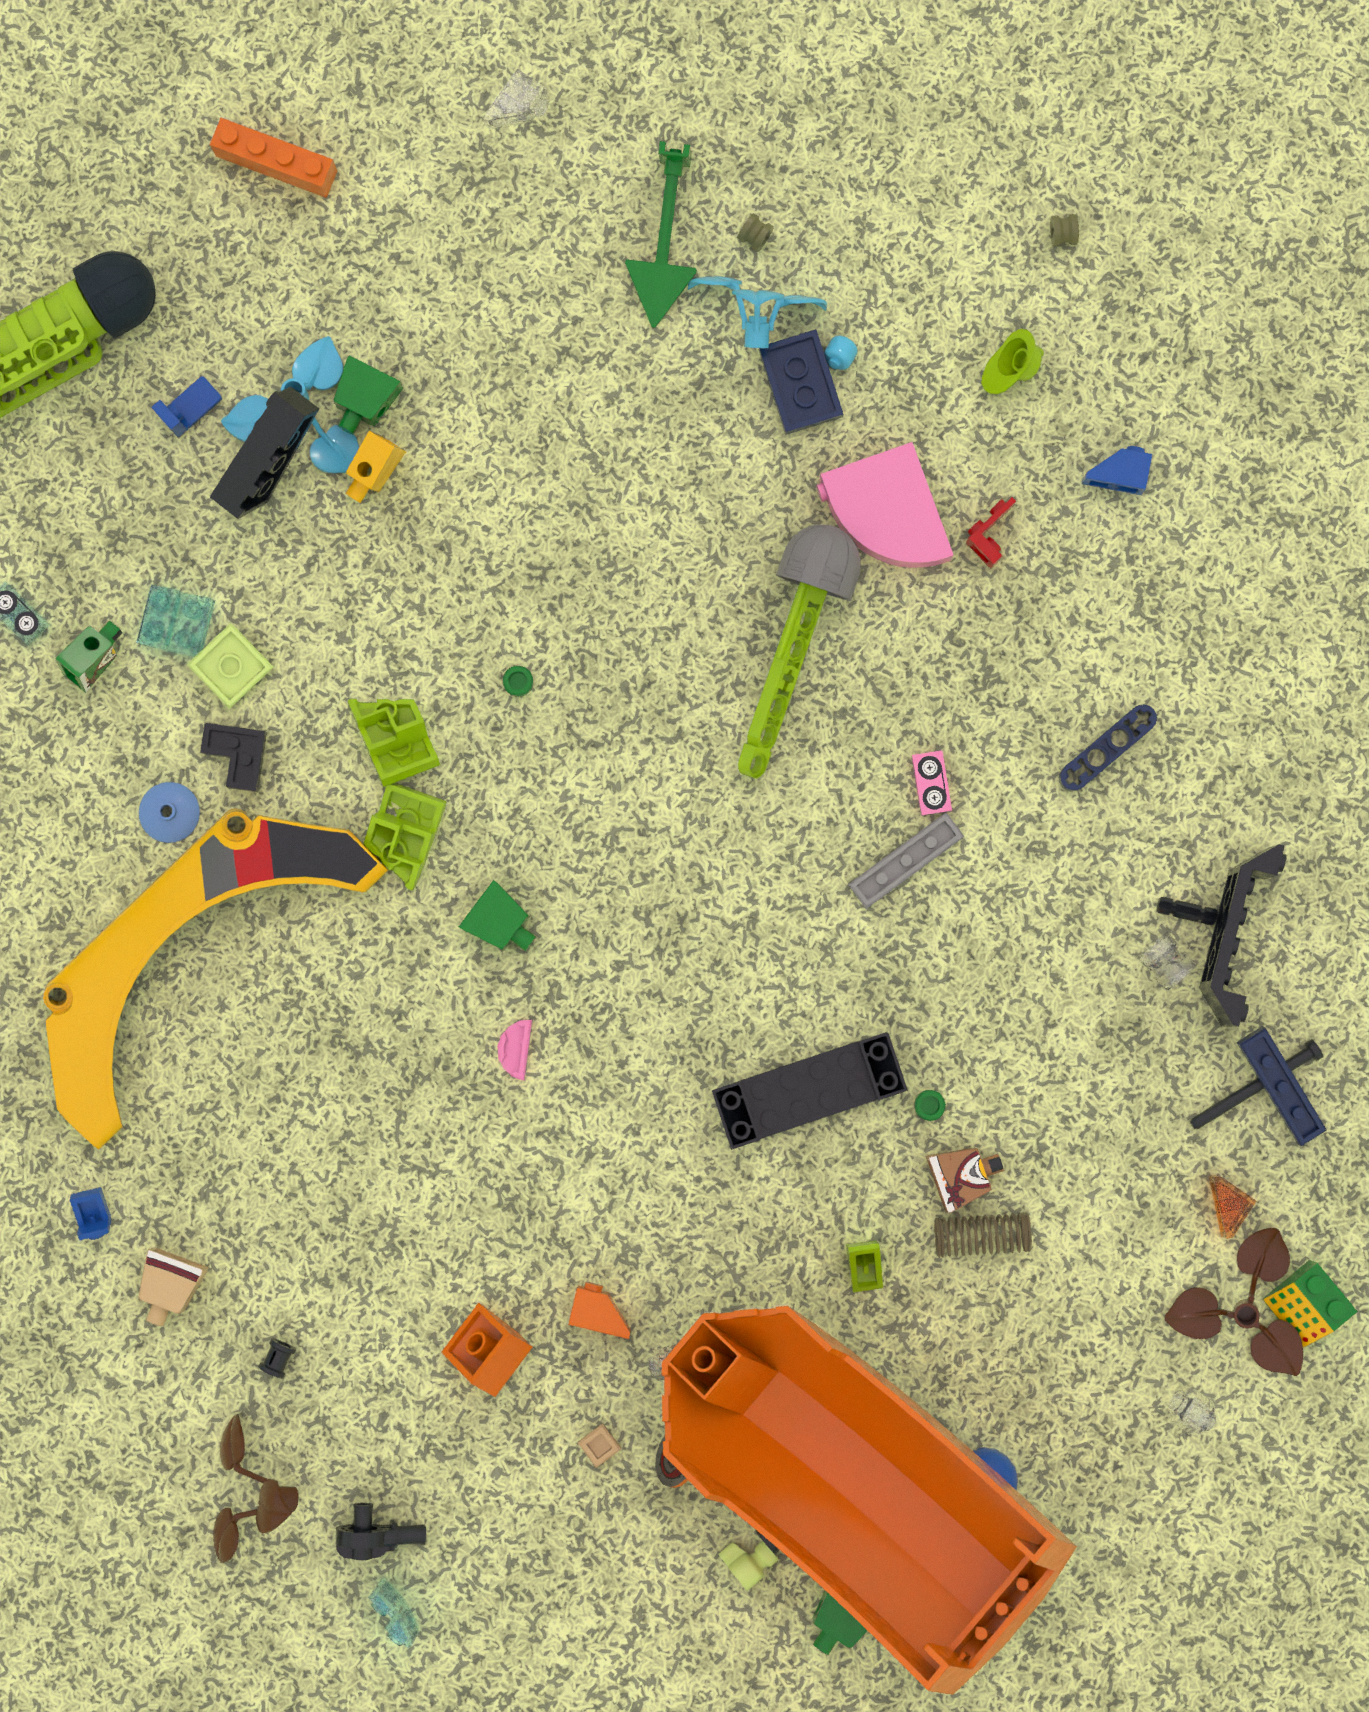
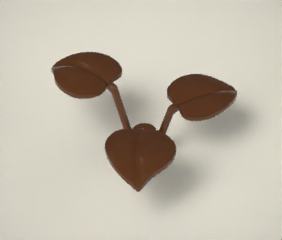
[1165,1228,1303,1376]
[213,1414,299,1563]

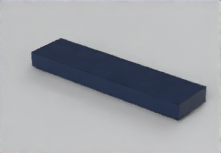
[1236,1026,1327,1146]

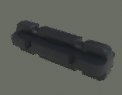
[1157,897,1218,925]

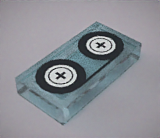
[0,581,50,646]

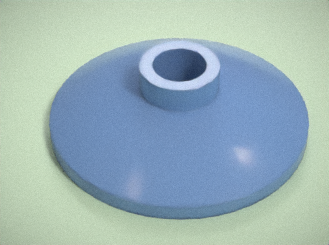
[139,782,200,843]

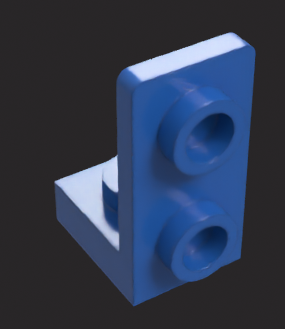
[151,376,222,438]

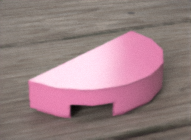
[497,1020,532,1081]

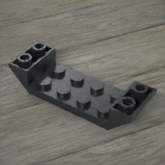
[1199,844,1287,1027]
[711,1032,908,1150]

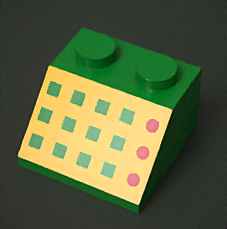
[1262,1260,1358,1348]

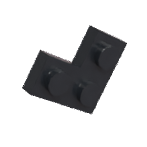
[200,723,267,792]

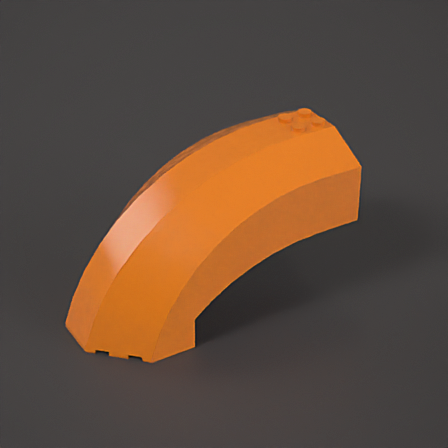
[662,1306,1077,1695]

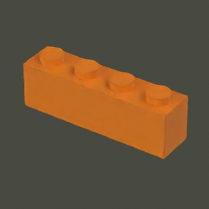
[210,118,338,198]

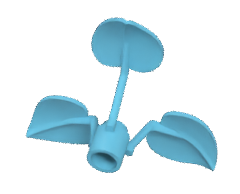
[688,276,827,348]
[221,336,359,473]

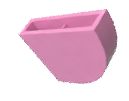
[816,442,954,568]

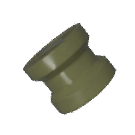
[737,213,774,252]
[1050,214,1079,247]

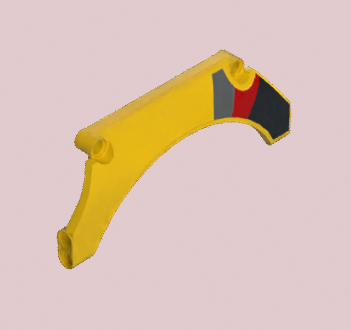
[43,808,388,1149]

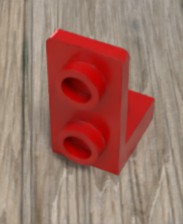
[966,497,1016,569]

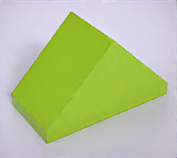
[846,1240,883,1293]

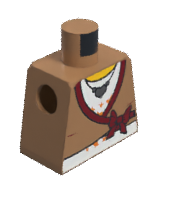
[926,1147,1004,1213]

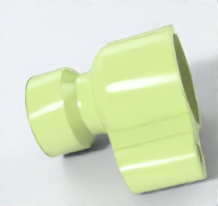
[718,1541,779,1591]

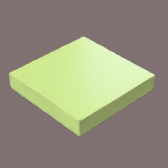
[187,623,274,709]

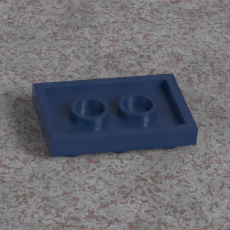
[758,329,844,435]

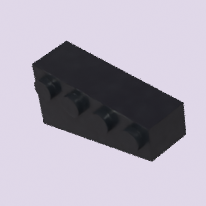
[210,386,319,519]

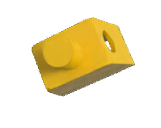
[345,431,406,503]

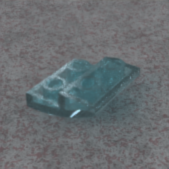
[136,585,215,658]
[368,1576,419,1648]

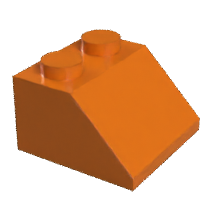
[441,1303,533,1397]

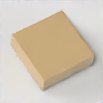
[578,1423,621,1468]

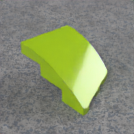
[347,699,440,787]
[364,783,447,890]

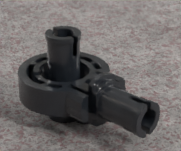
[335,1503,426,1560]

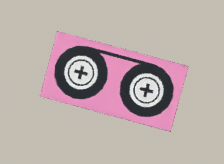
[911,751,952,816]

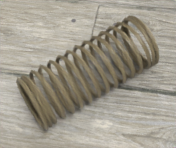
[934,1213,1032,1258]

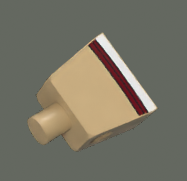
[138,1247,209,1326]

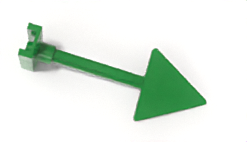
[625,141,697,328]

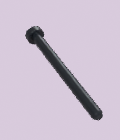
[1190,1039,1324,1129]

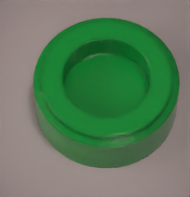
[503,666,534,697]
[914,1090,946,1121]

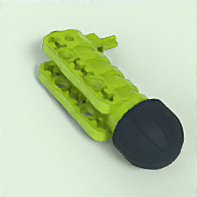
[0,251,156,418]

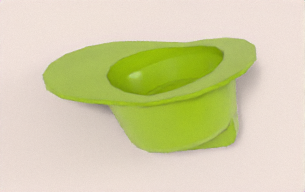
[981,329,1044,394]

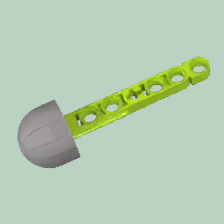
[738,525,861,779]

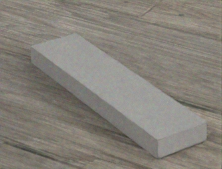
[848,812,965,909]

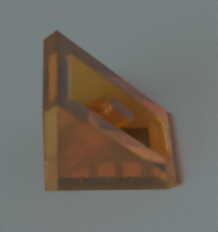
[1209,1175,1257,1239]

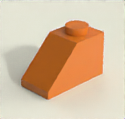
[568,1282,631,1339]

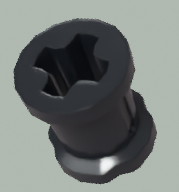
[258,1338,296,1379]

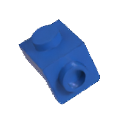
[70,1187,112,1240]

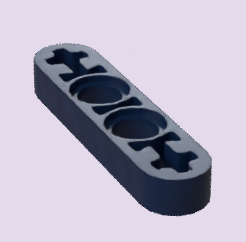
[1059,704,1157,792]

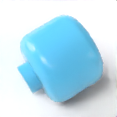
[824,336,858,370]

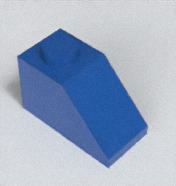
[1082,446,1152,495]

